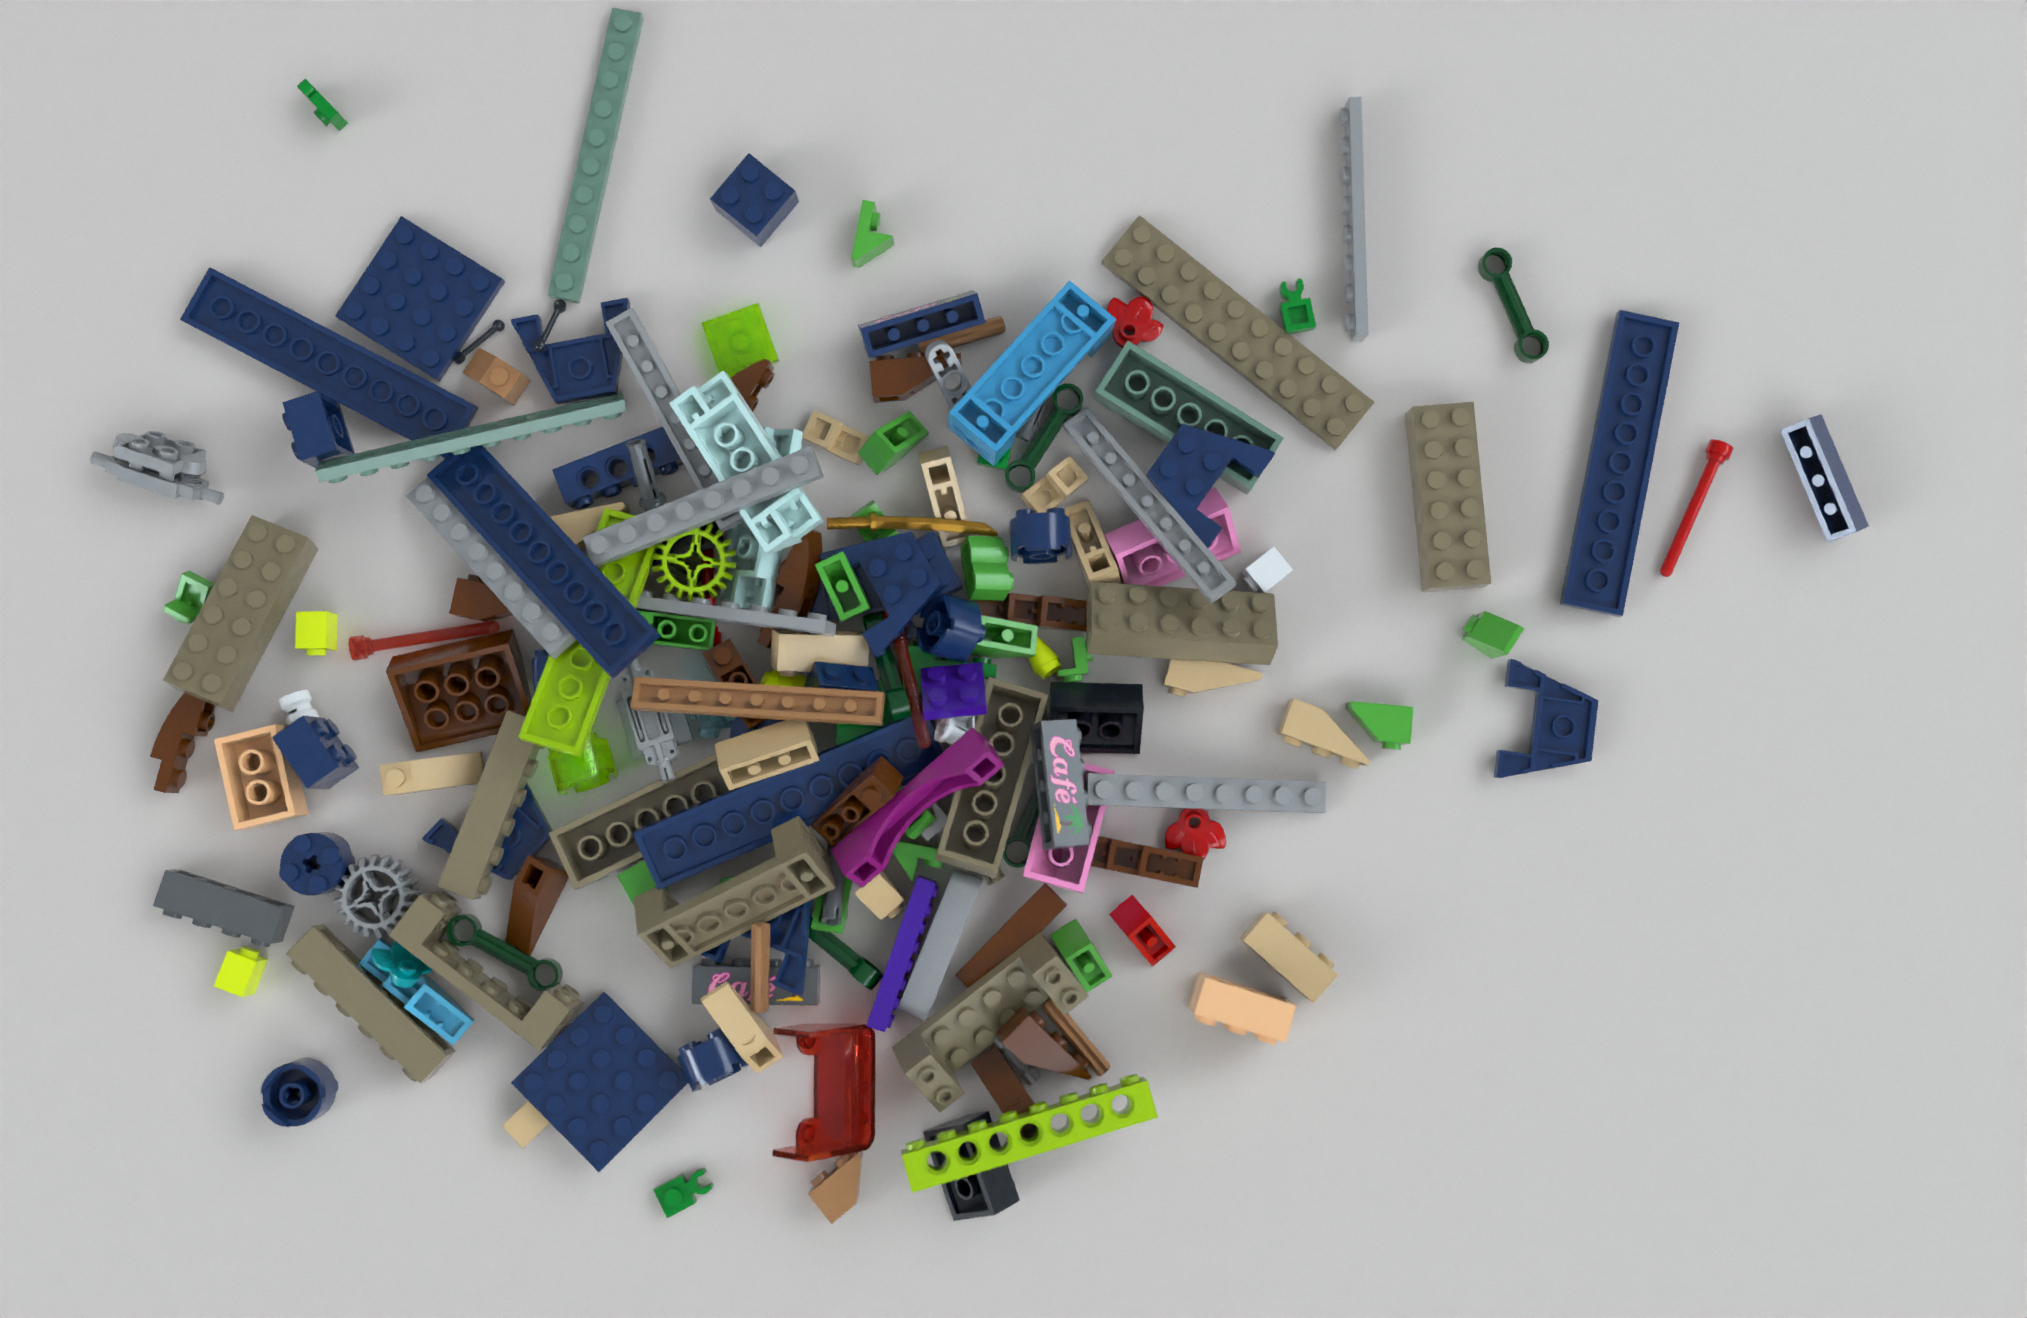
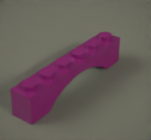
[831,727,1005,888]

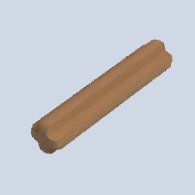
[918,316,1006,356]
[750,921,770,1014]
[1042,998,1110,1077]

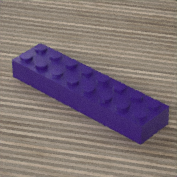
[866,875,939,1032]

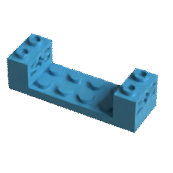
[947,280,1116,466]

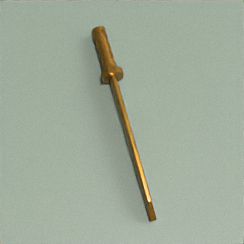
[827,512,998,537]

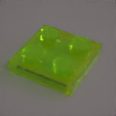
[702,303,779,378]

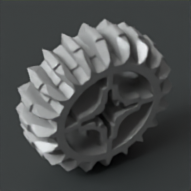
[334,854,421,939]

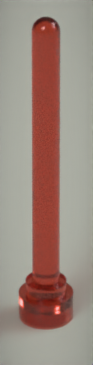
[882,611,931,749]
[348,621,500,661]

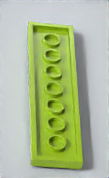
[518,508,658,758]

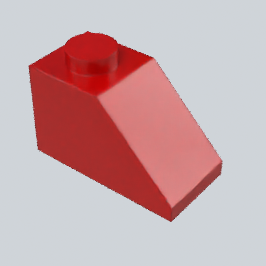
[1109,895,1176,967]

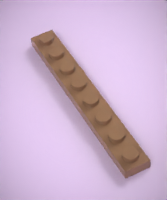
[631,677,885,726]

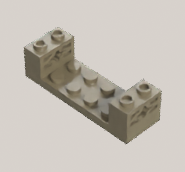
[634,816,836,968]
[388,891,584,1051]
[892,932,1089,1113]

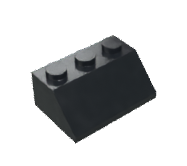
[1049,682,1144,754]
[923,1111,1020,1221]

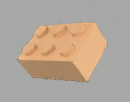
[214,724,309,830]
[1188,972,1296,1045]

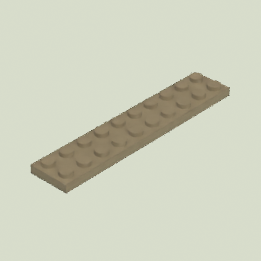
[1101,215,1374,450]

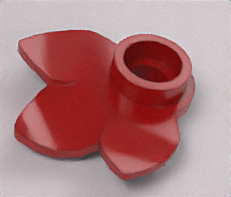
[1107,296,1164,349]
[1165,808,1226,860]

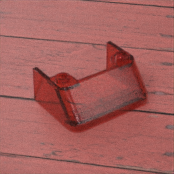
[772,1023,876,1162]

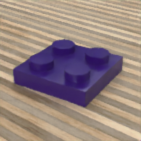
[921,662,987,720]

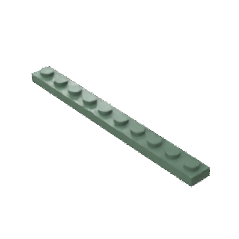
[548,7,644,304]
[315,392,627,483]

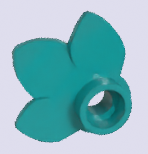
[371,941,433,988]

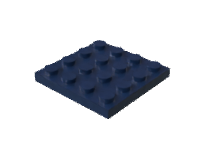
[335,216,505,382]
[511,992,688,1172]

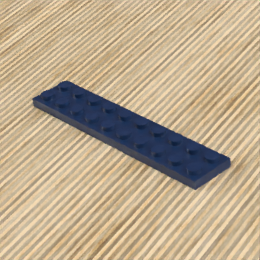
[180,267,478,459]
[1559,310,1679,617]
[427,445,661,679]
[633,709,943,890]

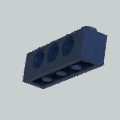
[552,427,684,510]

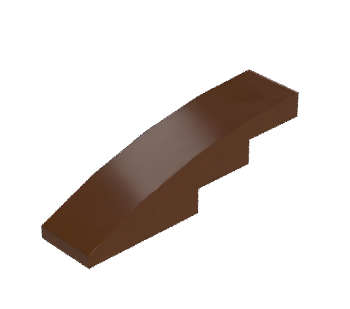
[973,593,1087,632]
[1091,836,1204,888]
[955,883,1067,988]

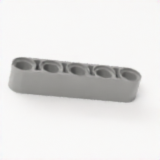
[898,868,983,1021]

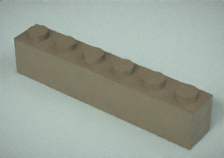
[437,710,544,900]
[286,924,456,1083]

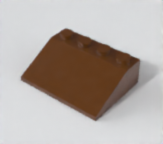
[386,629,532,752]

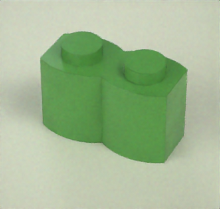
[960,536,1014,601]

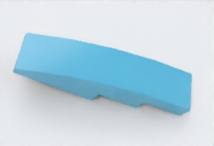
[358,938,475,1046]

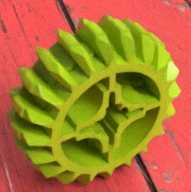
[652,523,736,602]

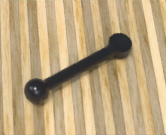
[534,299,566,352]
[452,320,505,365]

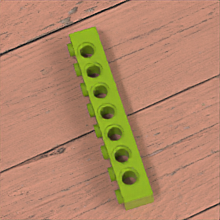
[901,1074,1158,1193]

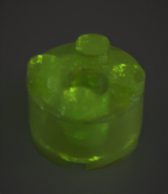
[547,733,618,795]

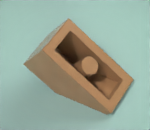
[462,348,531,406]

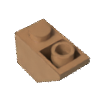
[808,1149,863,1224]

